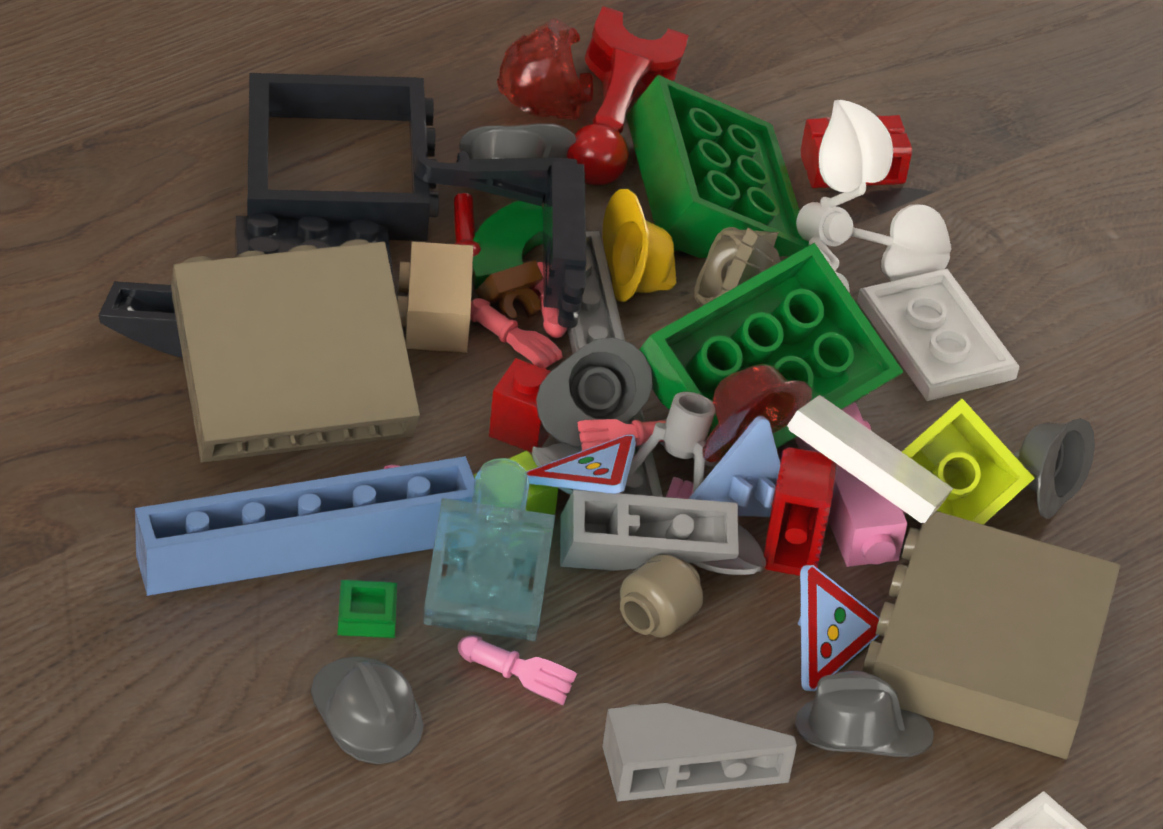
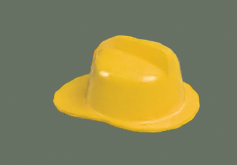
[602,189,676,302]

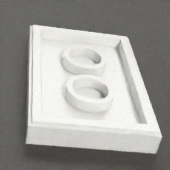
[857,269,1019,401]
[787,395,953,523]

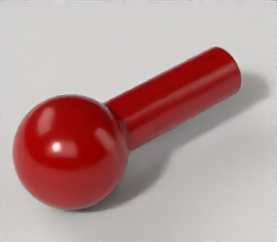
[453,193,481,257]

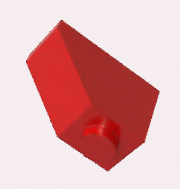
[489,358,551,453]

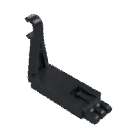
[414,145,587,328]

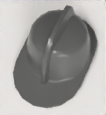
[459,124,576,159]
[536,338,653,447]
[1014,418,1095,519]
[311,657,424,764]
[795,670,934,757]

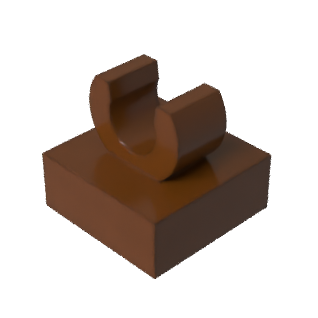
[475,260,543,320]

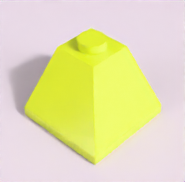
[902,399,1035,525]

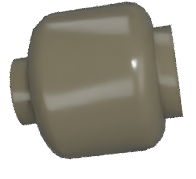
[620,554,703,638]

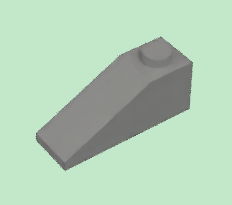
[560,490,739,571]
[602,703,797,802]

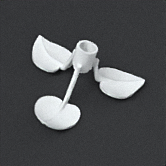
[796,100,951,293]

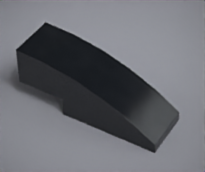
[98,281,183,358]

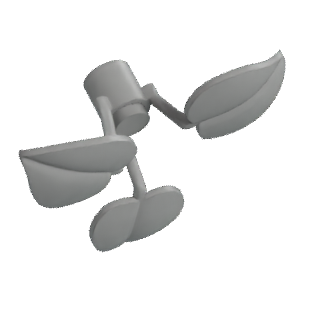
[532,392,766,575]

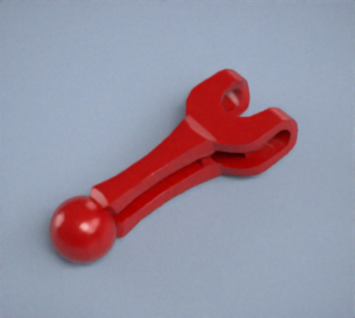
[567,6,689,186]

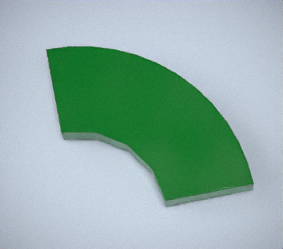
[472,201,543,290]

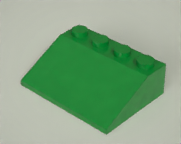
[626,75,809,258]
[639,243,903,458]

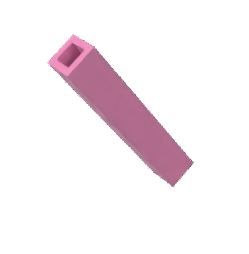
[795,402,908,567]

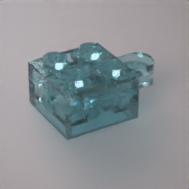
[423,458,555,641]

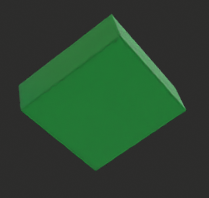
[337,580,397,638]

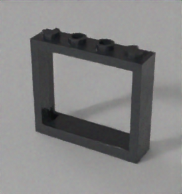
[247,73,439,241]

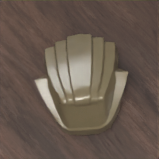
[694,227,781,306]

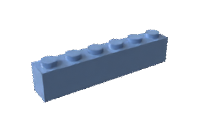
[135,456,481,596]

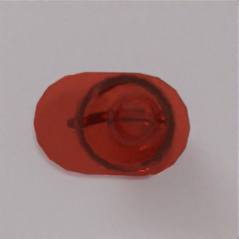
[702,364,812,462]

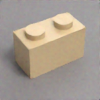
[398,242,473,353]

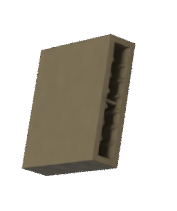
[171,239,420,463]
[862,511,1120,759]

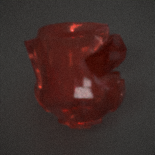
[497,18,594,120]

